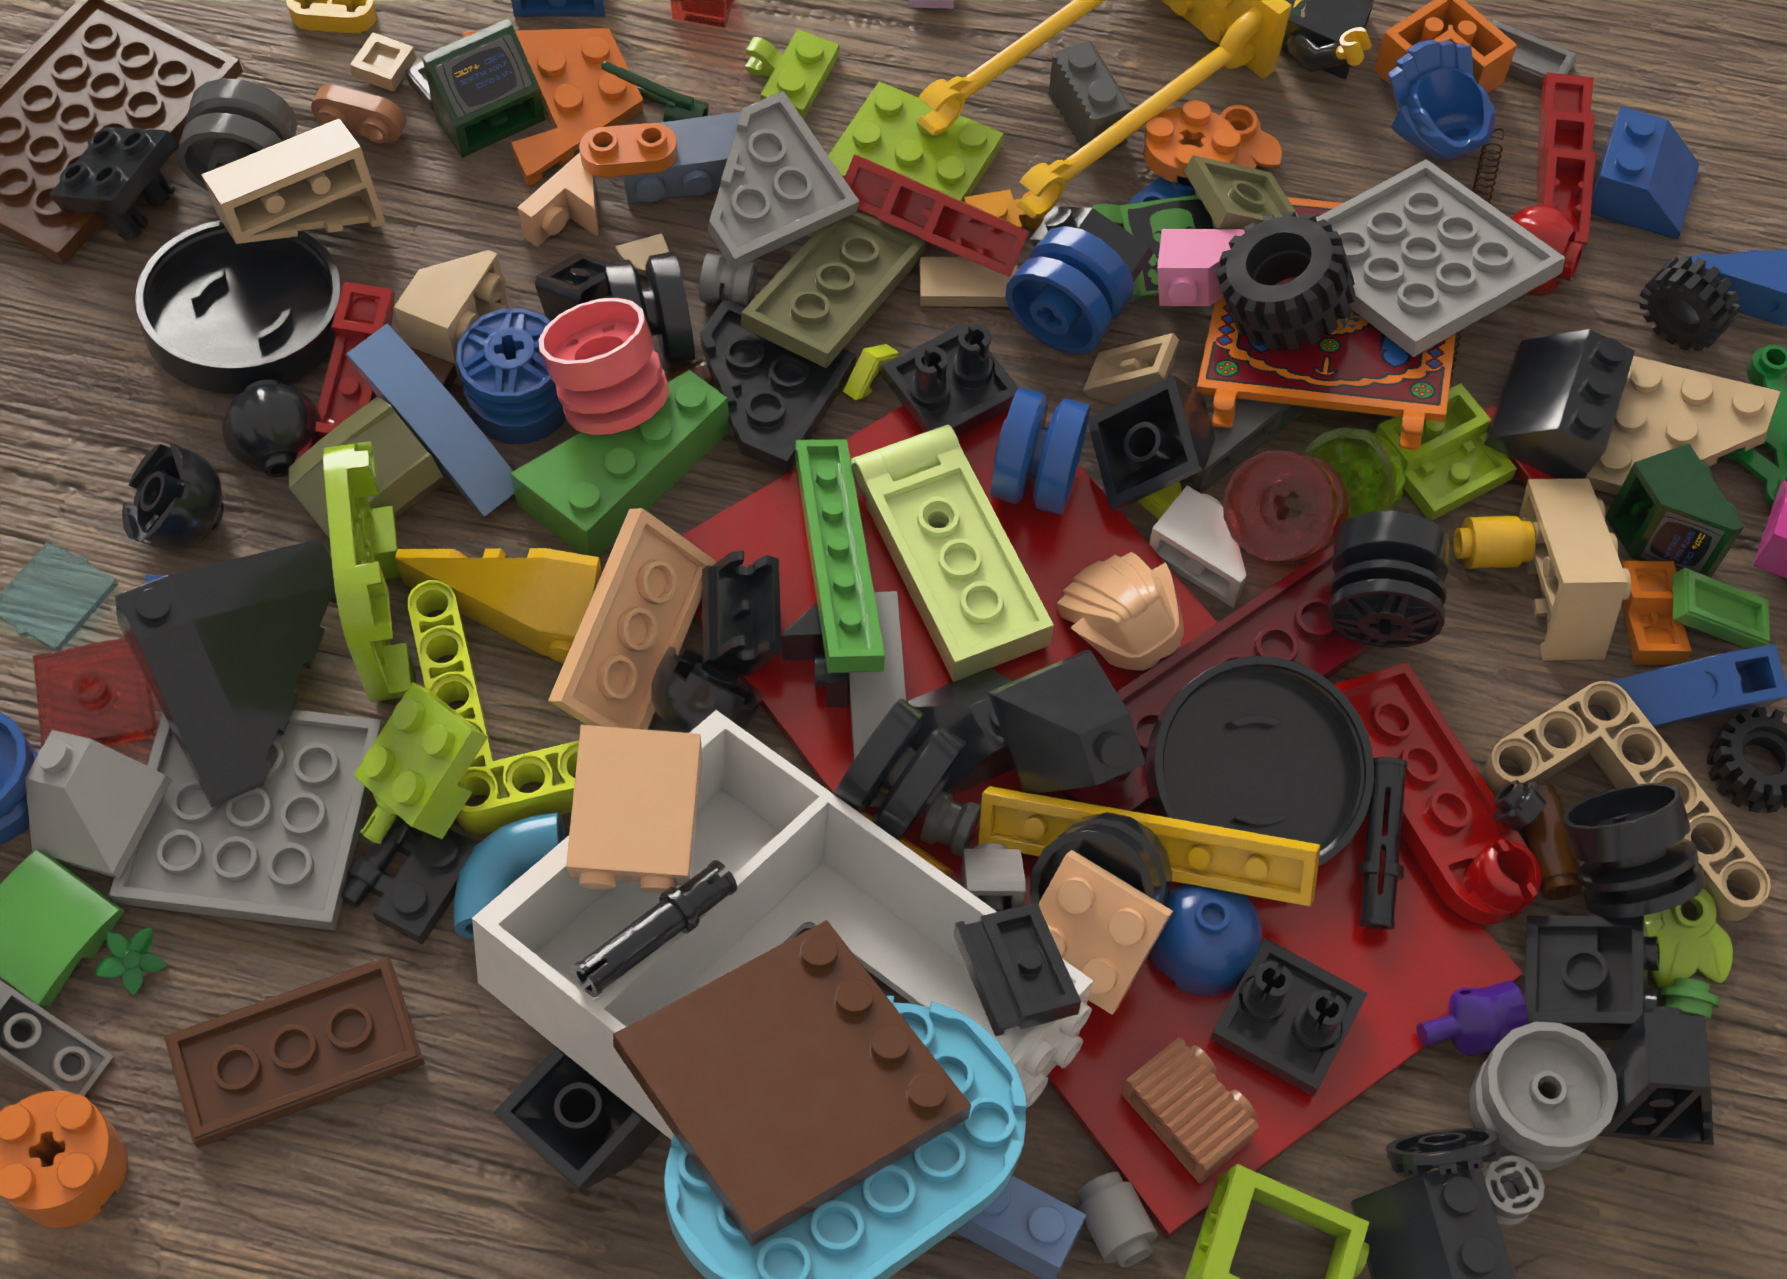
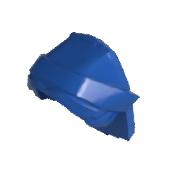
[1388,39,1495,161]

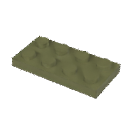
[740,209,926,368]

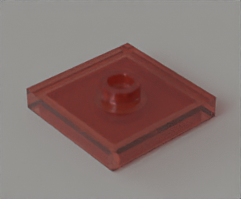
[33,637,157,746]

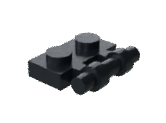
[341,817,478,945]

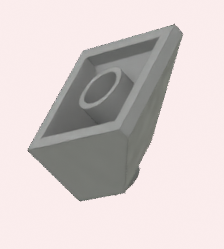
[25,730,172,879]

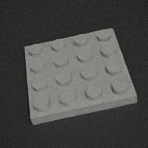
[1316,159,1565,357]
[109,710,384,931]

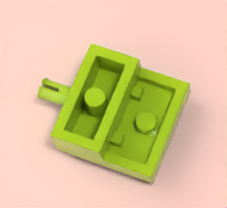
[1371,383,1517,521]
[353,682,488,844]

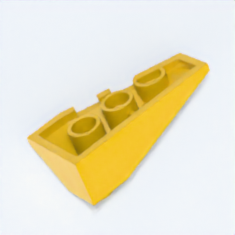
[395,548,602,664]

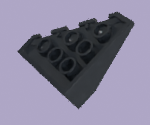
[115,539,337,807]

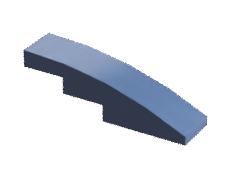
[345,323,514,517]

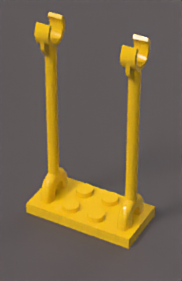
[917,0,1292,220]

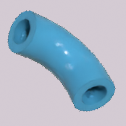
[454,812,566,939]

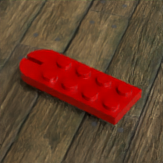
[1334,662,1542,925]

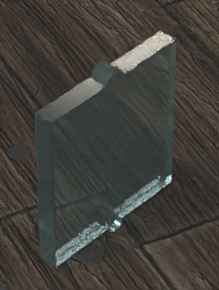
[0,540,118,653]

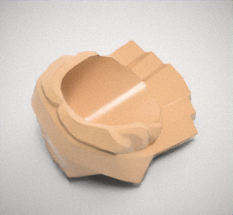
[1057,552,1184,671]

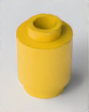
[1453,516,1536,569]

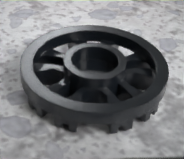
[1386,1128,1501,1176]

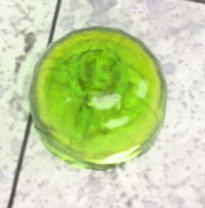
[1297,427,1405,530]

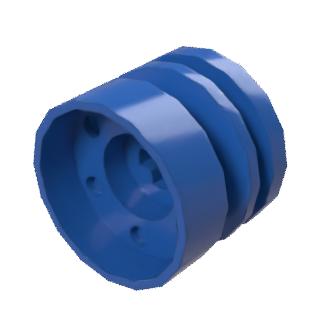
[456,308,566,444]

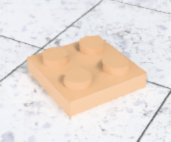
[1038,850,1173,1014]

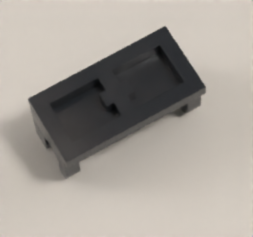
[702,550,782,676]

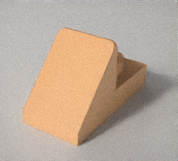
[517,153,599,247]

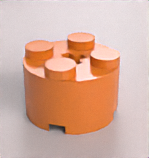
[0,1091,128,1228]

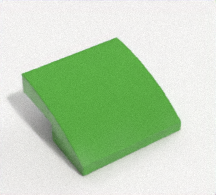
[0,849,125,1006]

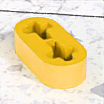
[287,0,377,34]

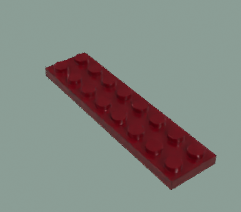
[1061,544,1374,812]

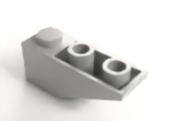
[0,980,113,1096]

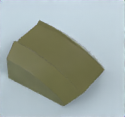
[289,397,443,538]

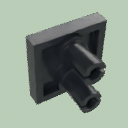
[49,127,179,241]
[882,322,1019,436]
[1210,937,1368,1097]

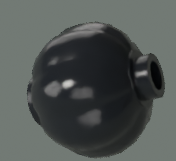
[222,380,321,477]

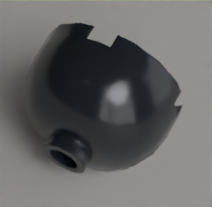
[122,443,224,551]
[651,646,763,733]

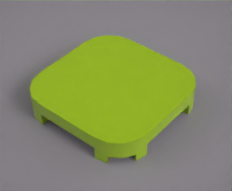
[323,441,416,702]

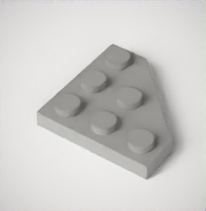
[707,91,860,269]

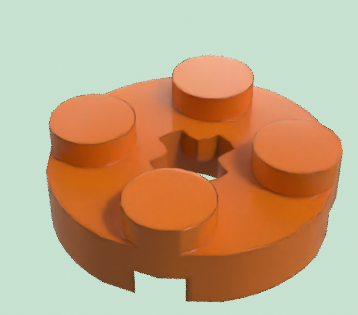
[1143,100,1241,183]

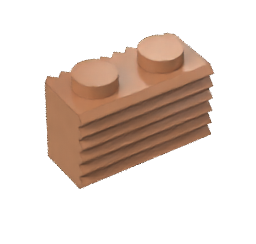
[1121,1037,1259,1184]

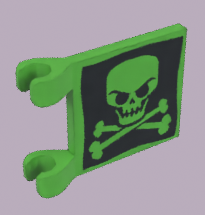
[1091,195,1218,302]

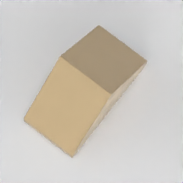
[1083,333,1179,405]

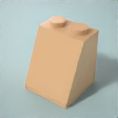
[566,725,703,894]

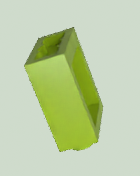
[1185,1164,1369,1279]

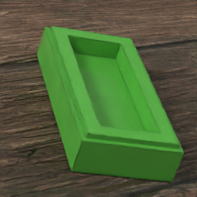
[1672,568,1770,649]

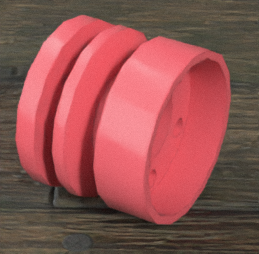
[539,298,670,435]

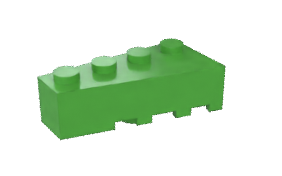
[510,370,730,557]

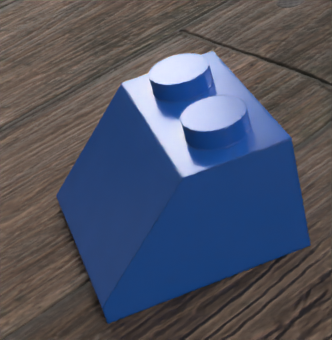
[1591,106,1699,240]

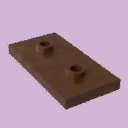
[164,955,425,1148]

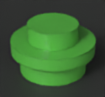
[1660,978,1720,1021]

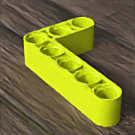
[408,580,579,834]

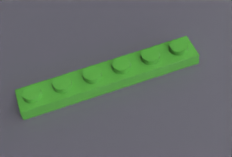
[795,439,885,673]

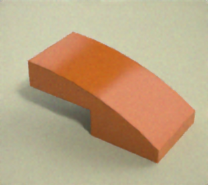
[1621,561,1692,665]

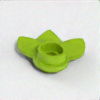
[1643,889,1733,990]

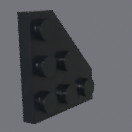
[701,299,856,473]

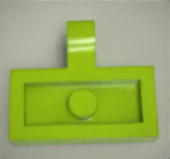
[745,29,840,120]

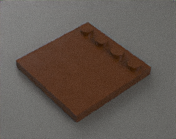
[613,920,971,1247]

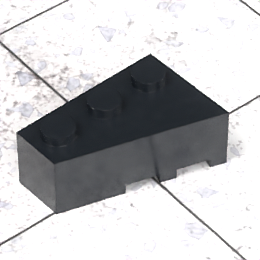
[1598,1007,1714,1145]

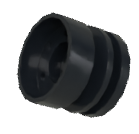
[1328,510,1450,648]
[1563,783,1706,918]

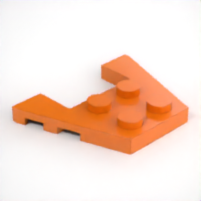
[462,28,643,187]

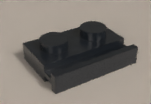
[953,902,1081,1037]

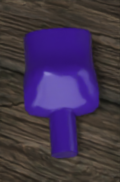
[1416,980,1528,1056]

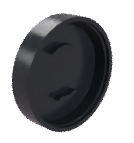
[135,220,342,394]
[1145,656,1374,866]

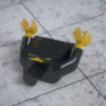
[1281,0,1374,79]

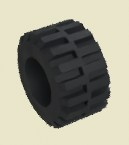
[1217,211,1355,350]

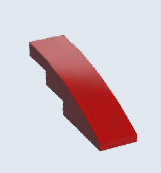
[1537,72,1596,246]
[844,154,1030,277]

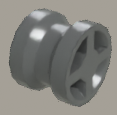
[920,791,981,857]

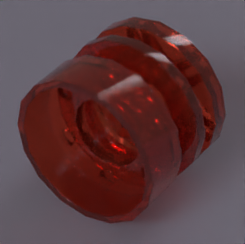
[1223,450,1350,561]

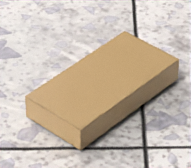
[919,257,1017,307]

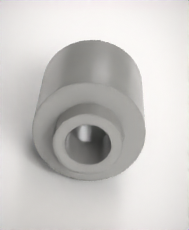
[1077,1172,1158,1268]

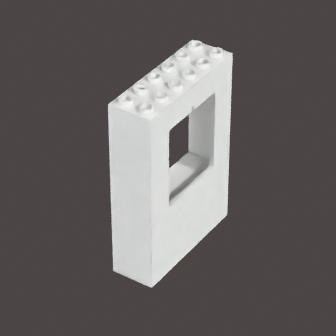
[472,710,1093,1140]

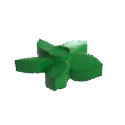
[95,927,168,995]

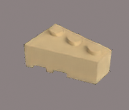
[202,119,386,244]
[1519,478,1631,661]

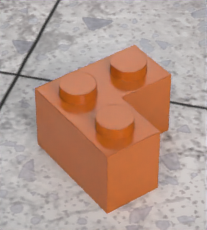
[1374,0,1517,93]

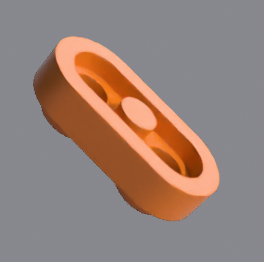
[579,123,678,178]

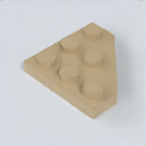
[1584,356,1781,495]

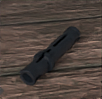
[1358,757,1408,930]
[572,860,738,998]

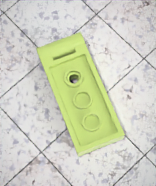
[851,425,1054,682]

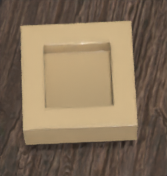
[350,32,416,92]

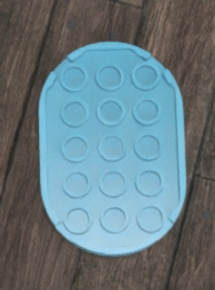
[664,996,1027,1279]

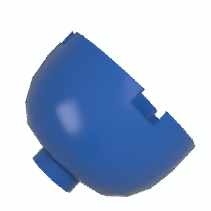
[1149,883,1262,996]

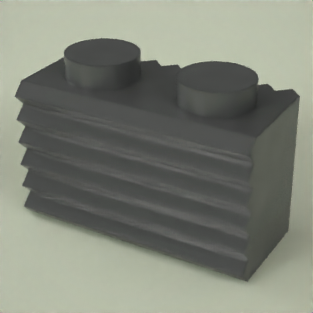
[1048,41,1133,150]

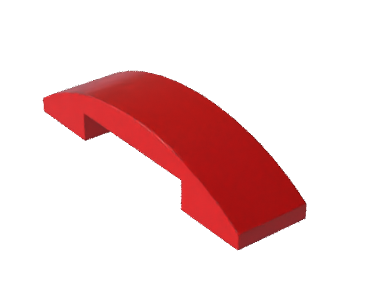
[295,282,395,462]

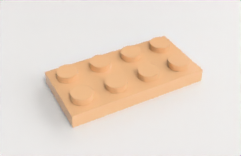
[548,508,716,730]

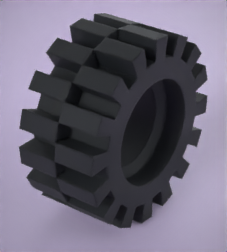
[1639,256,1740,351]
[1707,707,1787,813]

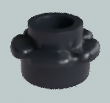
[1493,780,1546,831]

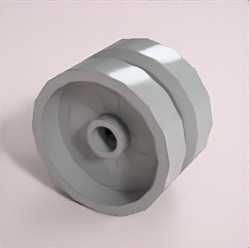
[1469,1022,1618,1170]

